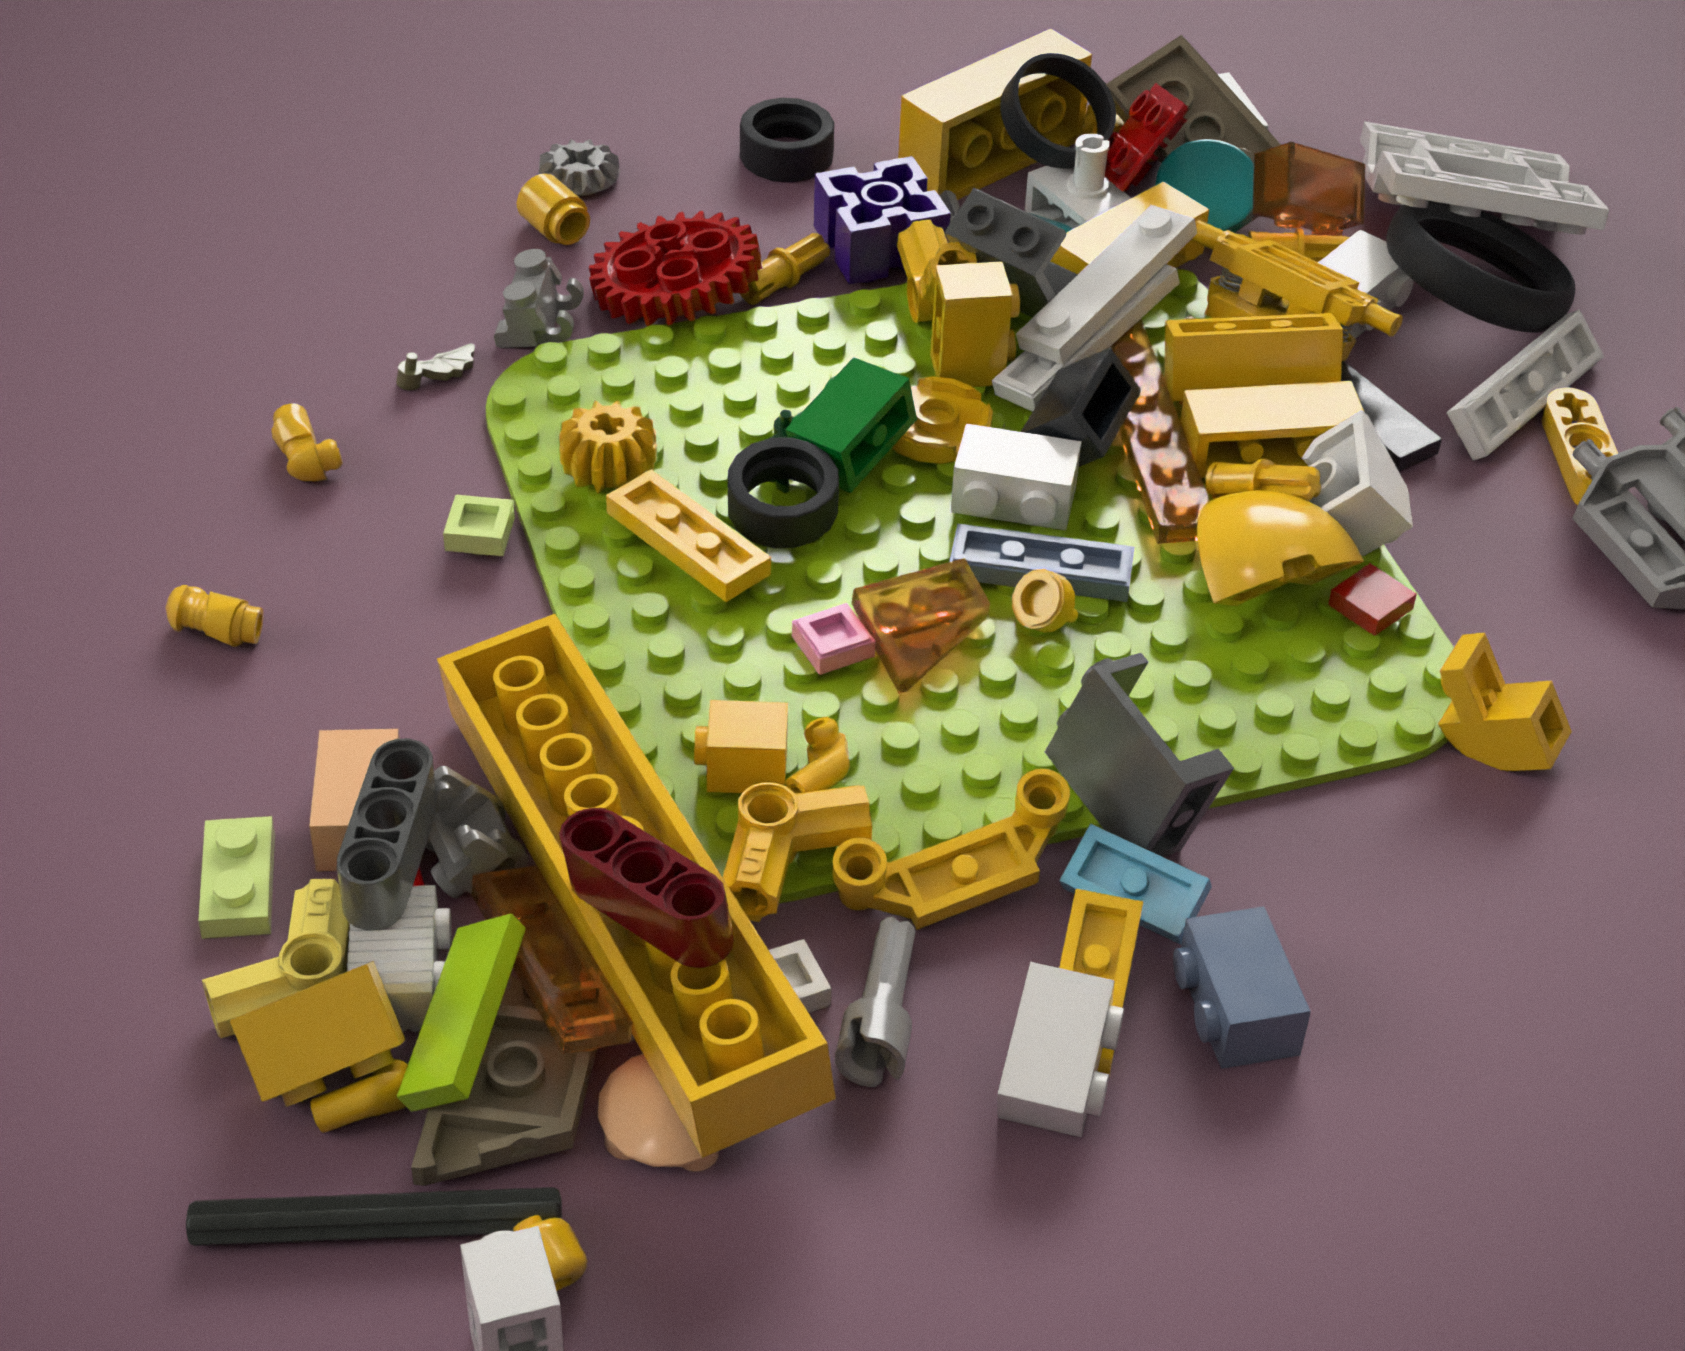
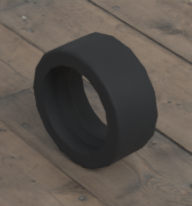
[740,97,835,182]
[728,438,839,548]

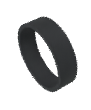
[1000,53,1116,169]

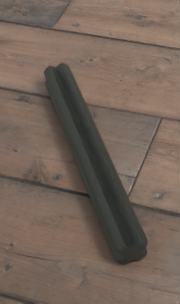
[186,1187,562,1246]

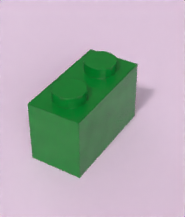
[785,357,917,493]

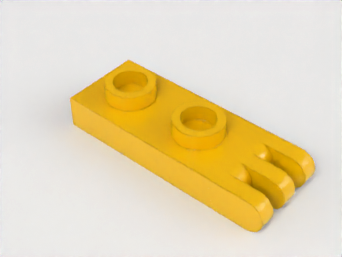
[1059,889,1143,1077]

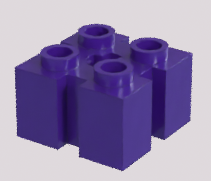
[813,156,951,284]

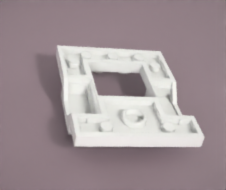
[1360,121,1609,235]

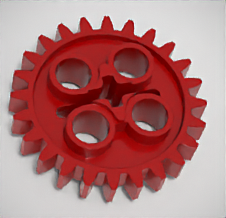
[589,211,763,326]

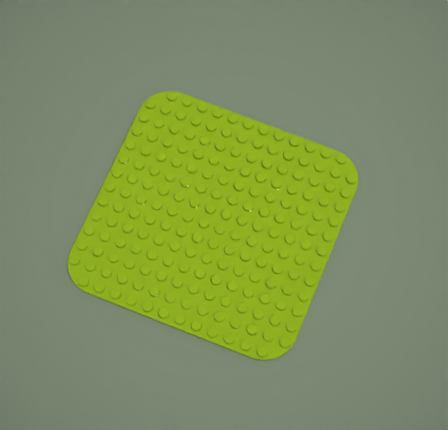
[486,268,1454,903]

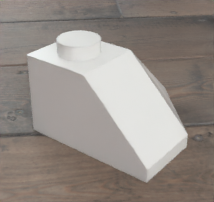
[1302,410,1413,556]

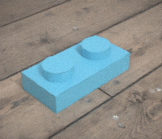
[1059,824,1212,945]

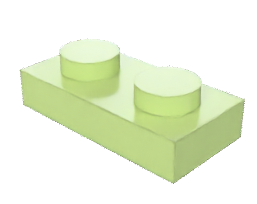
[198,816,275,939]

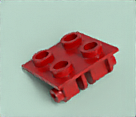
[1105,83,1190,192]

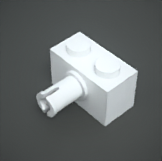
[1025,134,1131,229]

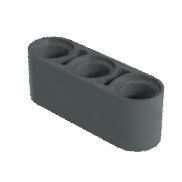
[336,738,437,931]

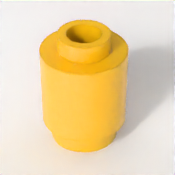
[517,173,590,245]

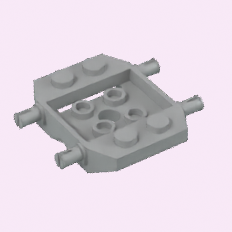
[1572,407,1685,609]

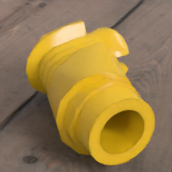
[271,404,343,481]
[165,585,264,647]

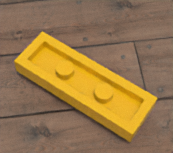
[606,470,771,602]

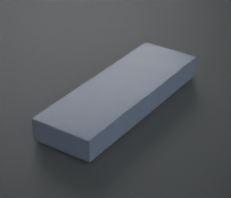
[948,524,1135,602]

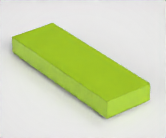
[396,913,526,1112]

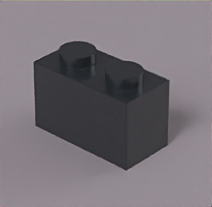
[1021,347,1142,467]

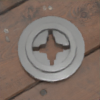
[539,139,620,196]

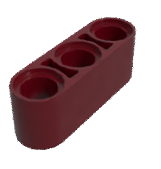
[559,808,734,968]

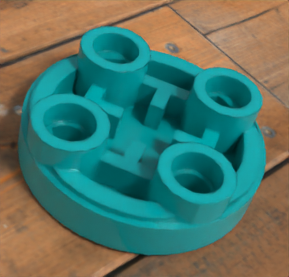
[1155,139,1260,233]

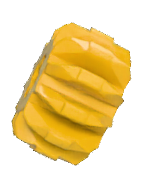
[559,400,657,494]

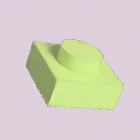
[443,495,515,556]

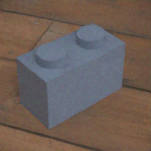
[1173,906,1311,1069]

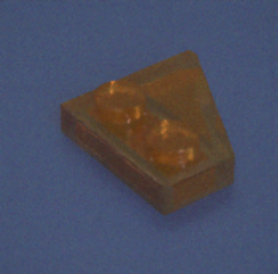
[851,558,990,694]

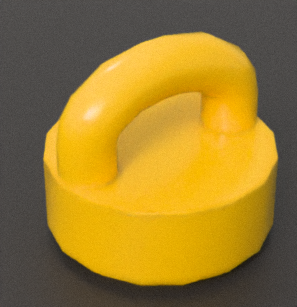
[1012,569,1078,633]

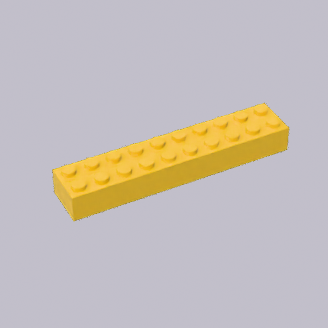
[437,614,836,1158]

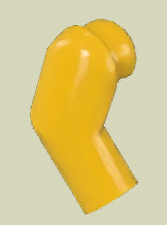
[785,717,850,794]
[311,1059,408,1133]

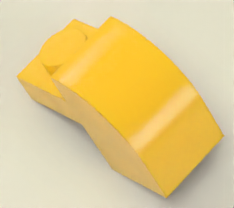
[1438,633,1572,771]

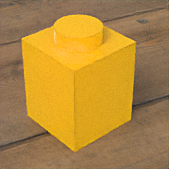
[694,700,788,793]

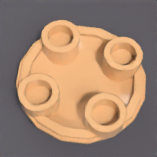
[598,1054,719,1171]

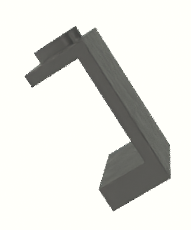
[944,188,1078,318]
[1045,653,1234,857]

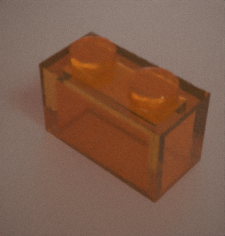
[1253,142,1365,236]

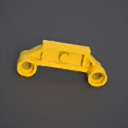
[832,769,1070,930]

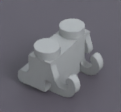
[494,249,584,348]
[425,766,529,899]

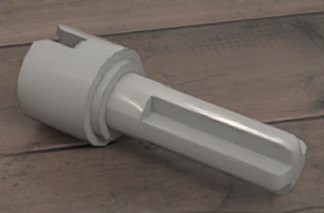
[835,916,916,1088]

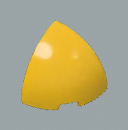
[1197,490,1364,606]

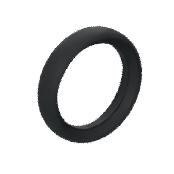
[1386,201,1576,333]

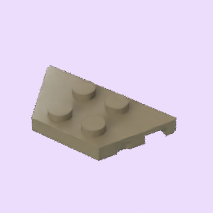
[411,975,601,1186]

